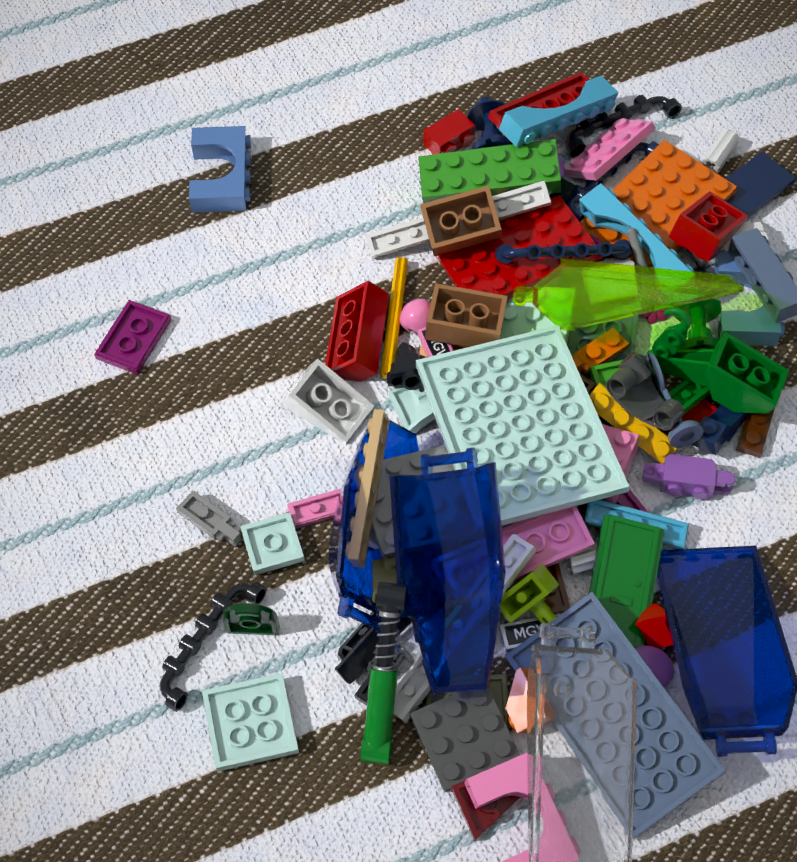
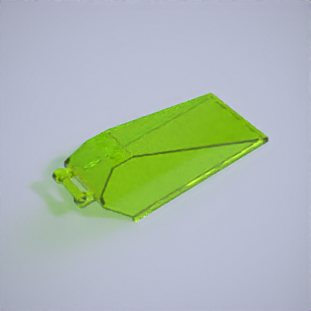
[513,258,744,331]

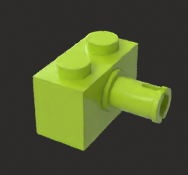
[496,564,559,627]

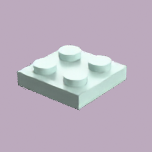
[240,512,305,575]

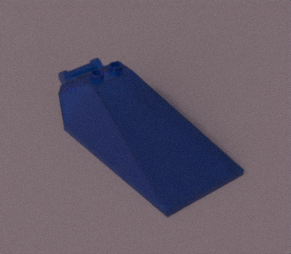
[657,545,797,757]

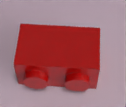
[423,109,475,154]

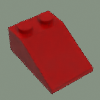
[669,191,748,262]

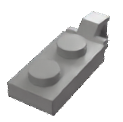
[176,491,242,547]

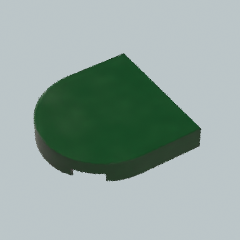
[223,603,280,635]

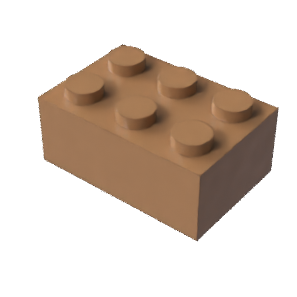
[420,185,502,256]
[425,283,508,347]

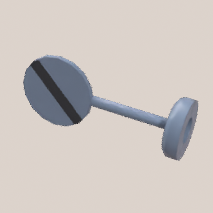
[646,353,704,448]

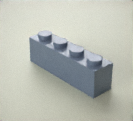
[728,228,797,323]

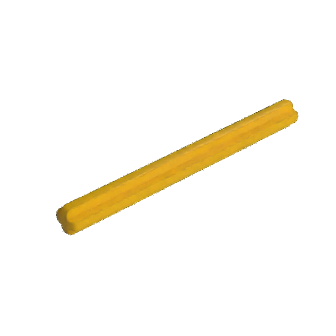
[380,257,408,379]

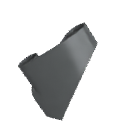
[606,351,684,430]

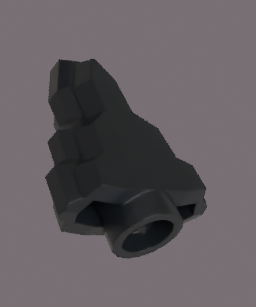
[387,342,425,390]

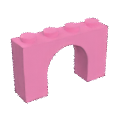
[464,752,579,862]

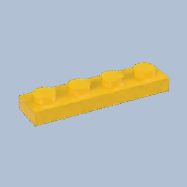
[589,382,677,463]

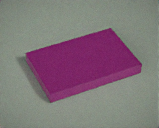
[94,300,172,375]

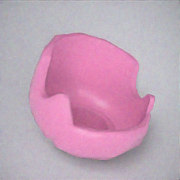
[400,298,431,333]

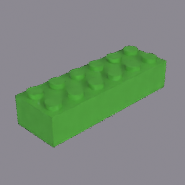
[418,139,561,204]

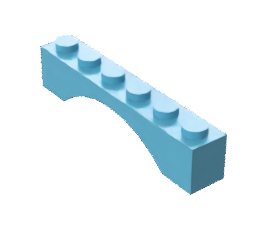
[499,76,619,147]
[579,183,695,303]

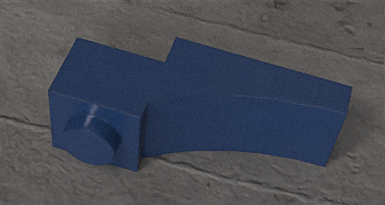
[693,405,748,455]

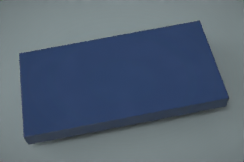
[726,151,796,219]

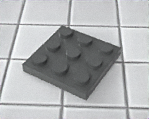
[410,680,520,792]

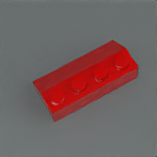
[325,280,389,382]

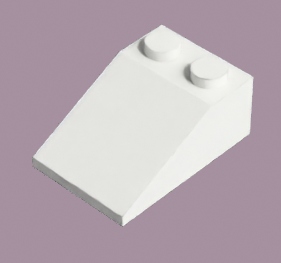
[281,359,374,444]

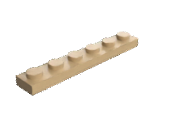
[346,409,390,568]

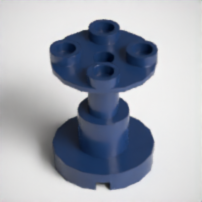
[467,97,513,150]

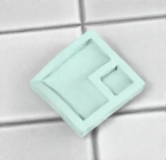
[387,384,435,438]

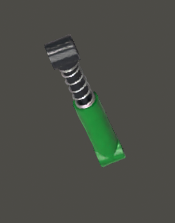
[360,582,407,765]

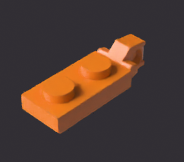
[572,328,629,373]

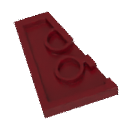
[451,780,521,841]

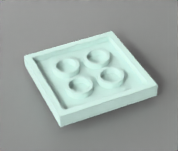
[202,673,299,772]

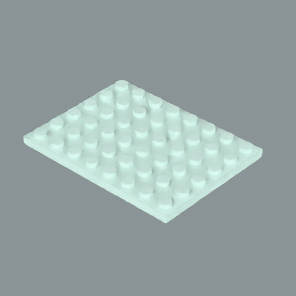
[416,325,630,532]

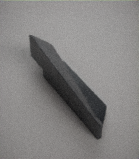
[335,580,443,684]

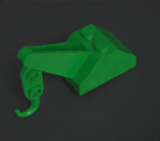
[645,307,789,413]

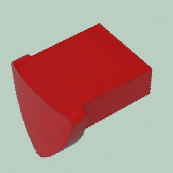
[635,604,677,649]

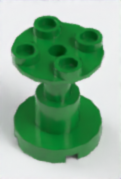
[673,291,722,350]

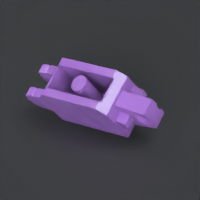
[642,454,736,499]

